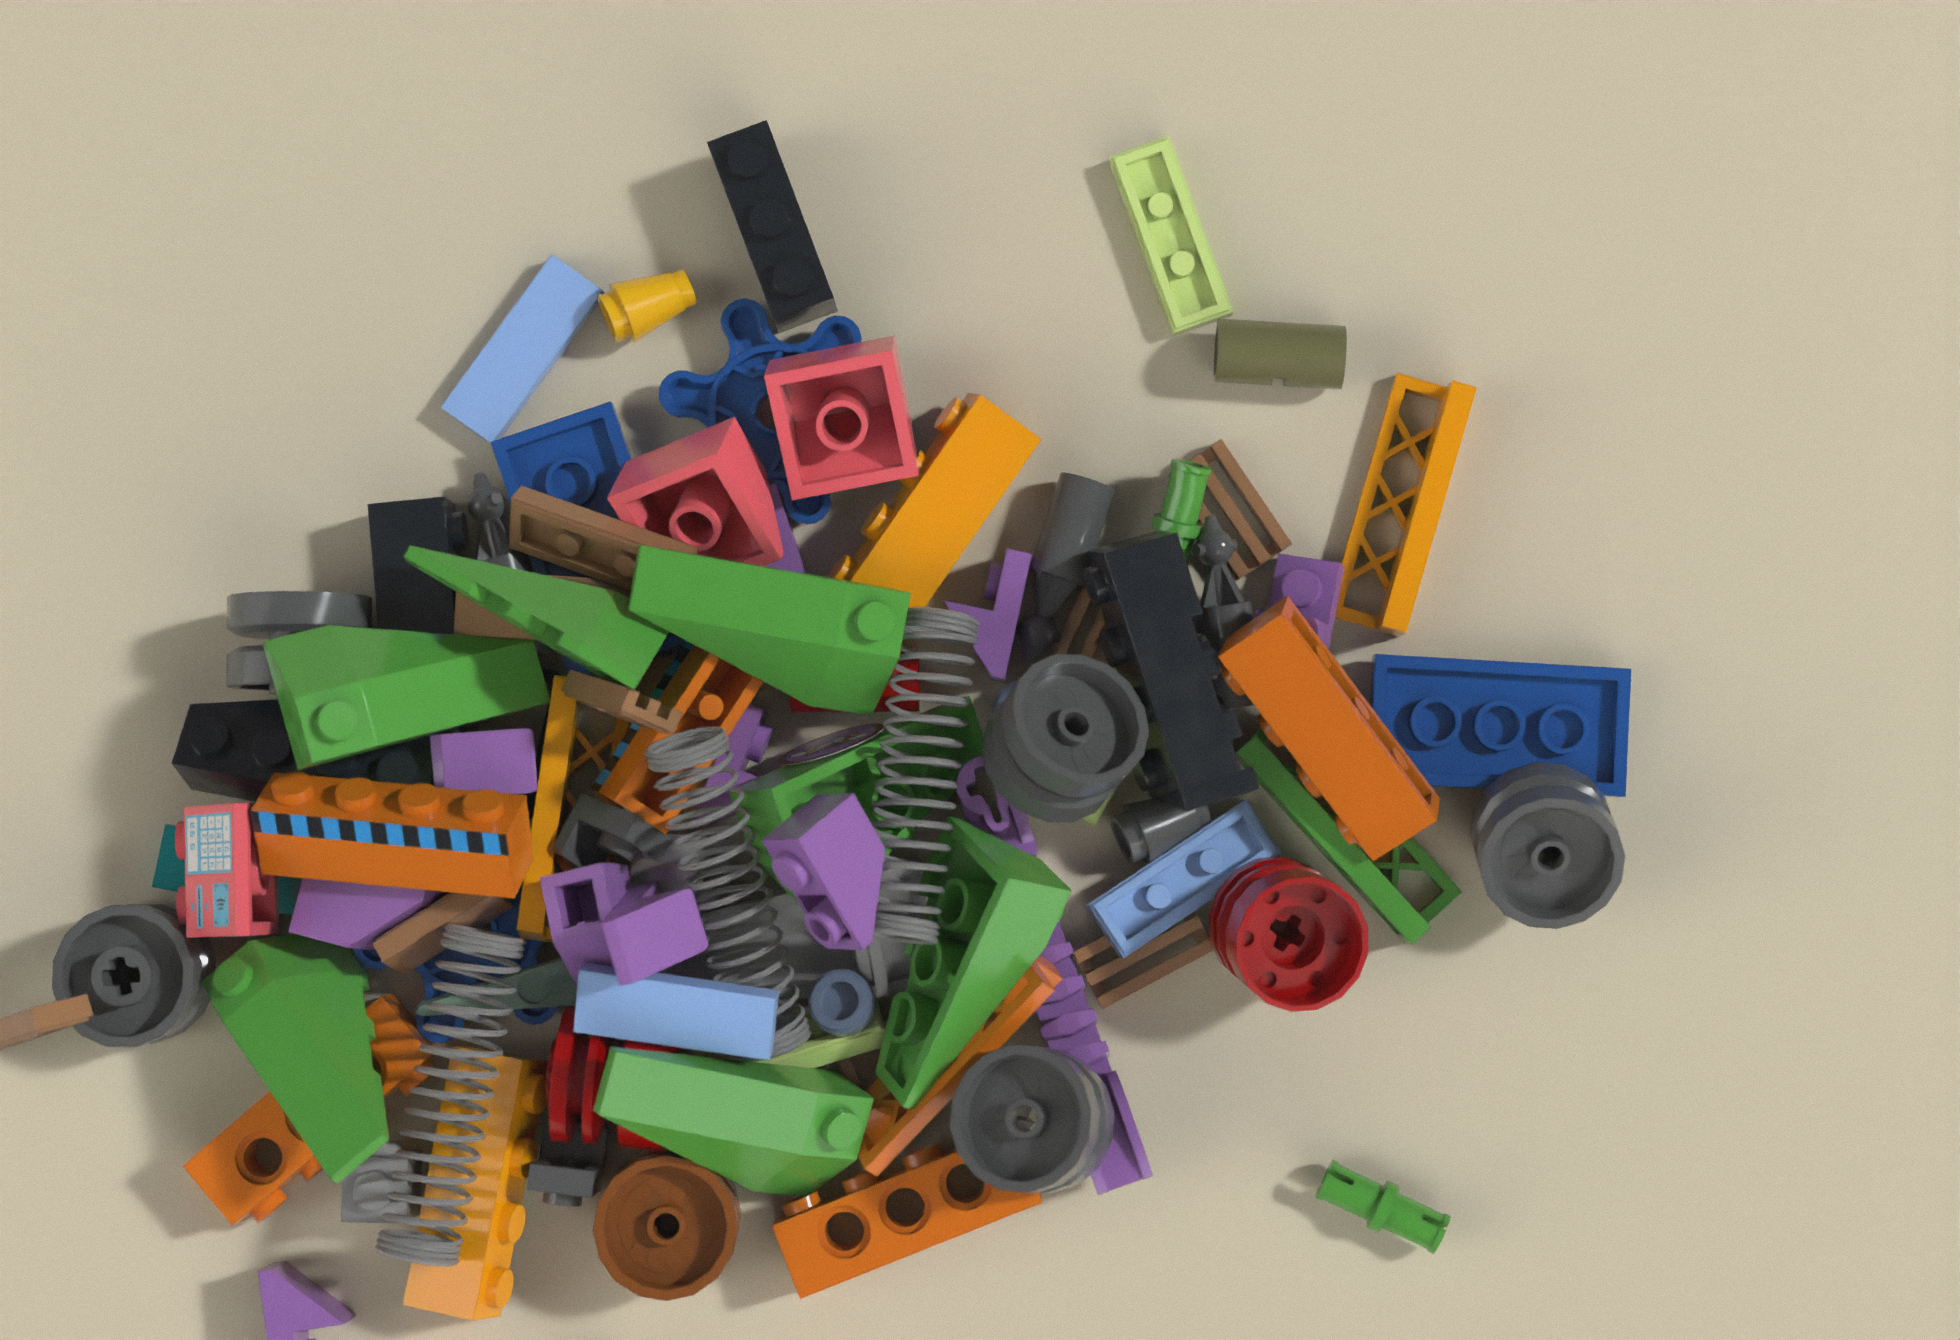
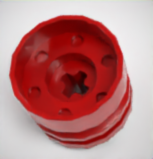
[1208,856,1369,1012]
[545,1005,680,1151]

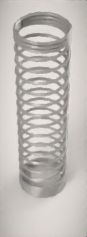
[871,607,981,945]
[644,726,812,1062]
[375,924,527,1267]

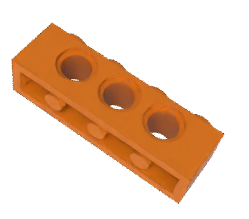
[183,993,439,1226]
[772,1143,1043,1299]

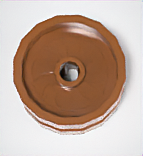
[593,1148,742,1301]

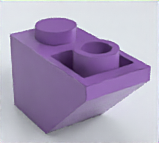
[762,793,885,950]
[540,863,631,985]
[288,878,450,950]

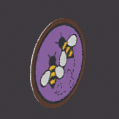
[777,723,884,765]

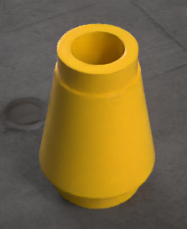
[597,269,697,343]

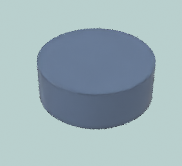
[808,969,876,1037]

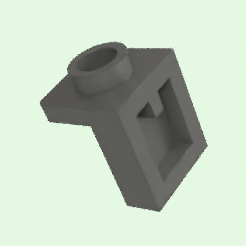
[553,793,672,868]

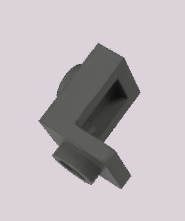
[527,1120,609,1207]

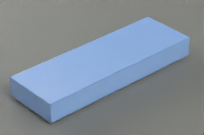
[441,254,604,443]
[1085,800,1281,959]
[573,962,779,1060]

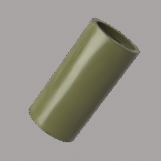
[1213,318,1347,389]

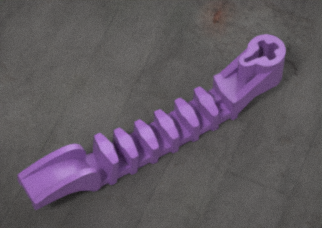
[957,756,1153,1196]

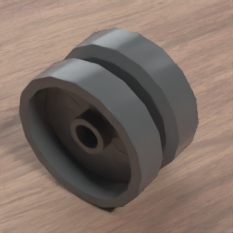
[226,591,372,695]
[982,654,1149,822]
[1470,762,1625,929]
[52,904,216,1047]
[950,1044,1115,1194]

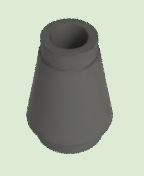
[1111,798,1211,864]

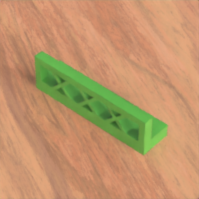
[1235,728,1462,945]

